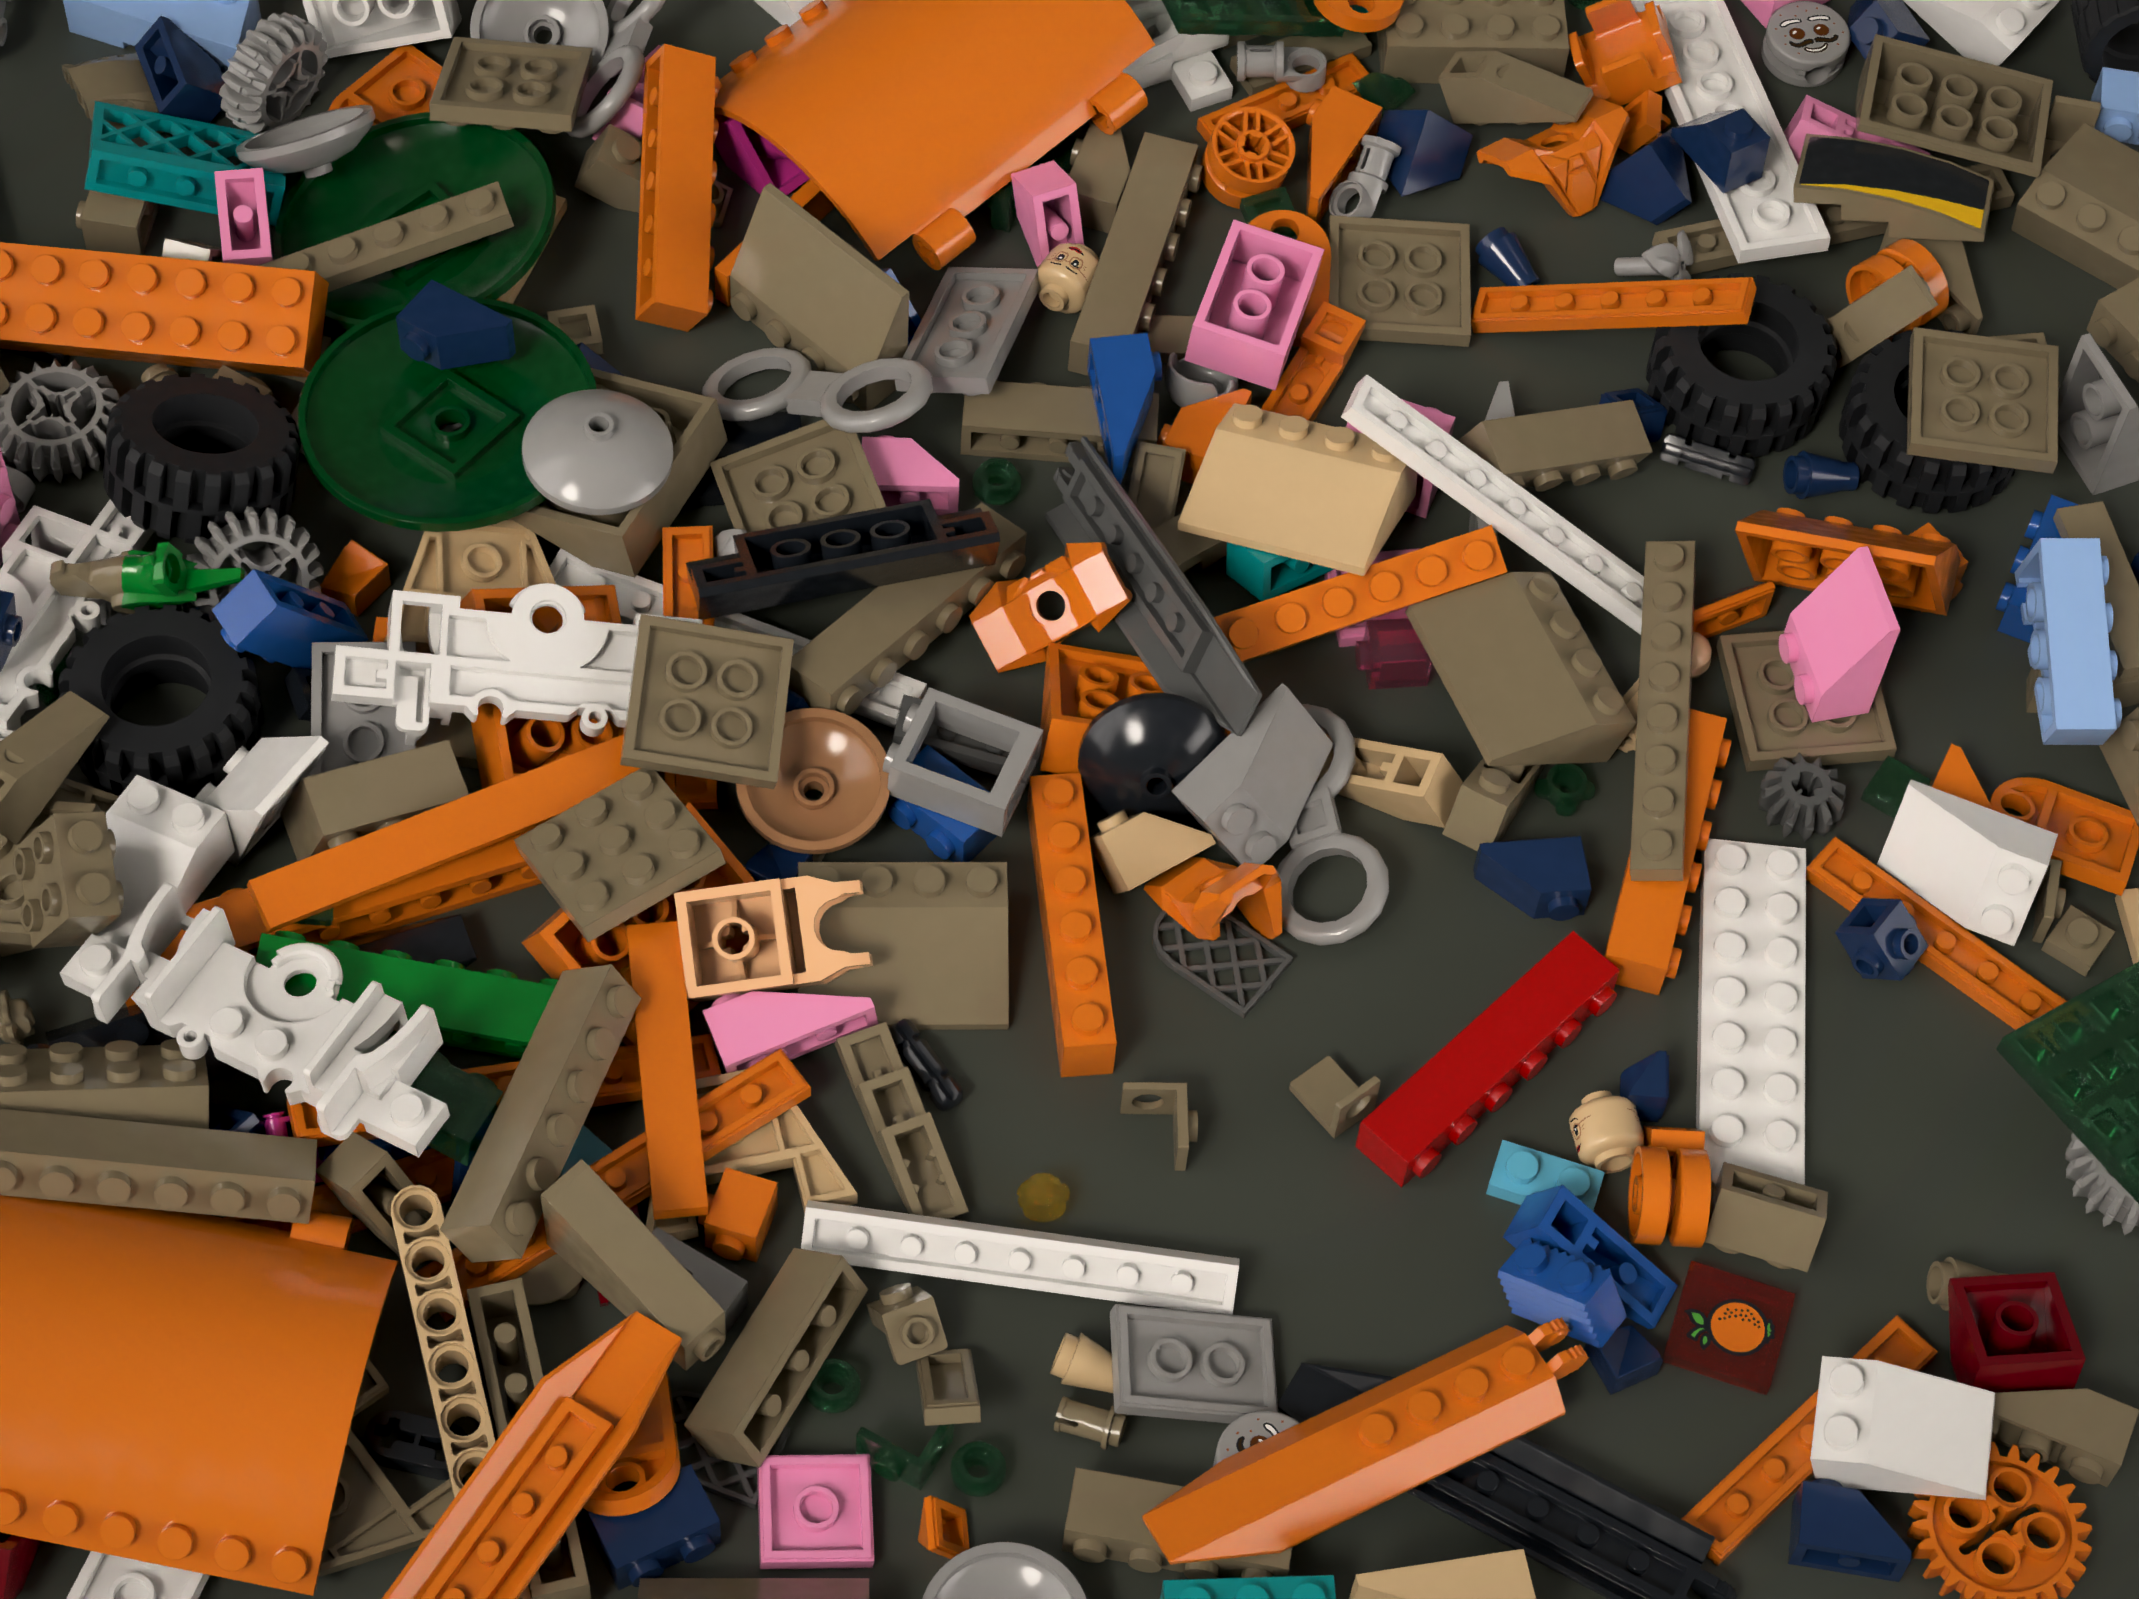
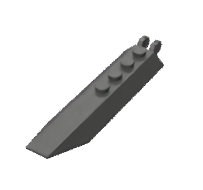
[1045,436,1263,736]

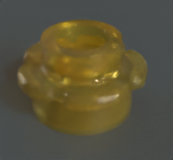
[1017,1173,1070,1222]

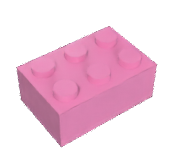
[1184,220,1324,391]

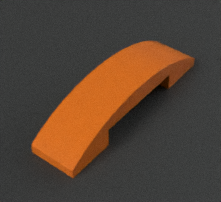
[1261,301,1366,421]

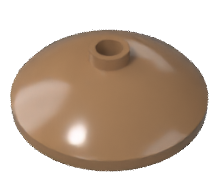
[736,708,890,854]

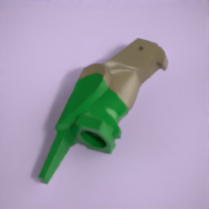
[49,542,245,614]

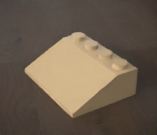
[1178,403,1417,576]

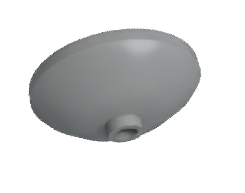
[470,0,610,70]
[235,105,376,178]
[522,389,673,515]
[922,1542,1086,1599]

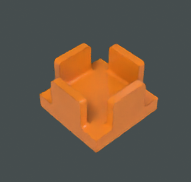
[1568,0,1682,106]

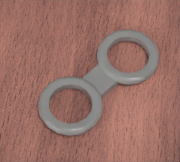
[567,0,667,138]
[702,348,933,433]
[1277,704,1389,946]

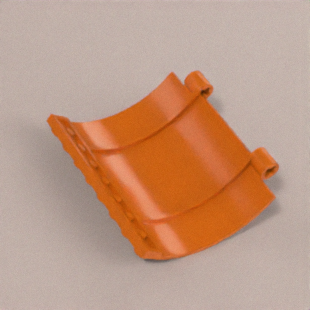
[714,0,1156,270]
[0,1195,398,1596]

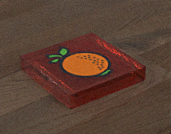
[1662,1260,1796,1395]

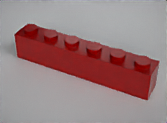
[1355,931,1620,1188]

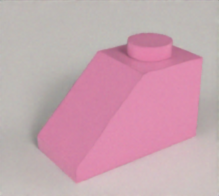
[1011,160,1084,268]
[214,168,273,266]
[862,435,959,515]

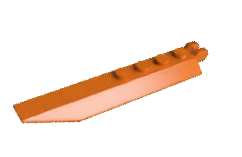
[382,1311,682,1599]
[1142,1317,1589,1565]

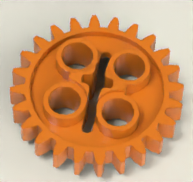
[1907,1442,2092,1599]

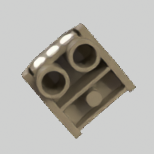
[61,52,163,138]

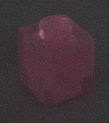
[1355,618,1432,690]

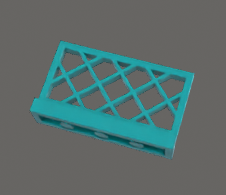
[84,101,286,226]

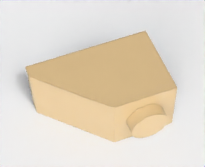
[1089,810,1216,894]

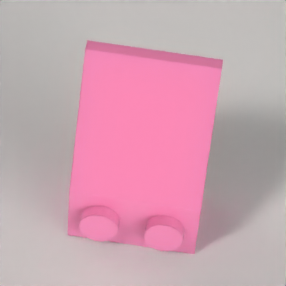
[1779,546,1900,723]

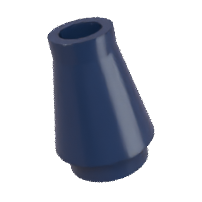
[1475,227,1541,286]
[1783,451,1859,499]

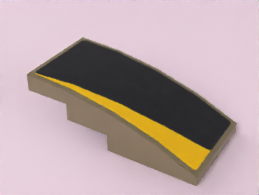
[1793,134,1994,242]

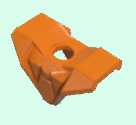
[1476,96,1630,217]
[969,542,1133,673]
[1144,857,1283,941]

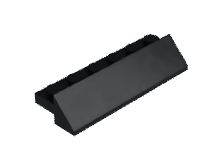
[686,499,1000,620]

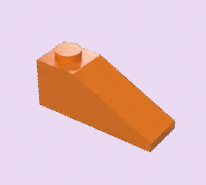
[1306,85,1383,224]

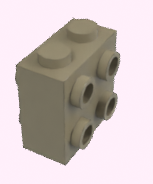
[13,811,124,949]

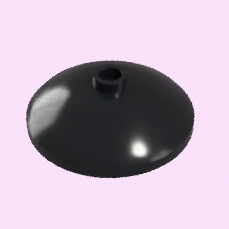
[1078,693,1228,824]

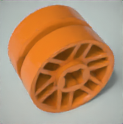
[1200,106,1295,209]
[1846,239,1949,342]
[1628,1145,1711,1248]

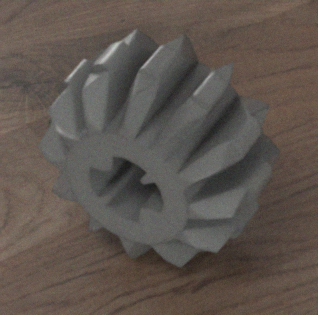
[1758,752,1846,842]

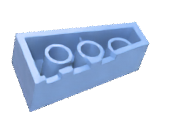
[63,0,261,74]
[2014,538,2122,745]

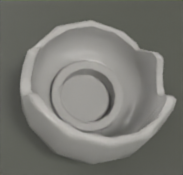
[1165,352,1239,408]

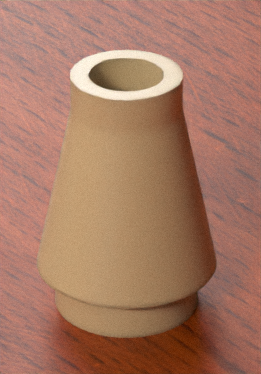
[1050,1332,1113,1393]

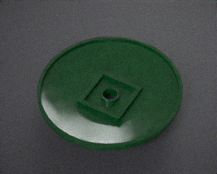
[274,112,556,330]
[298,296,597,532]

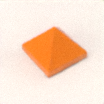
[918,1495,970,1559]

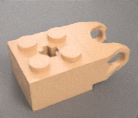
[674,875,873,1002]

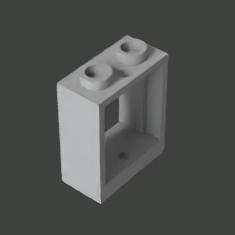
[883,687,1044,837]

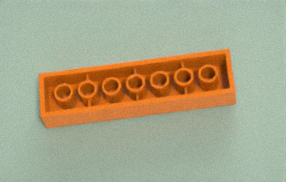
[0,242,329,378]

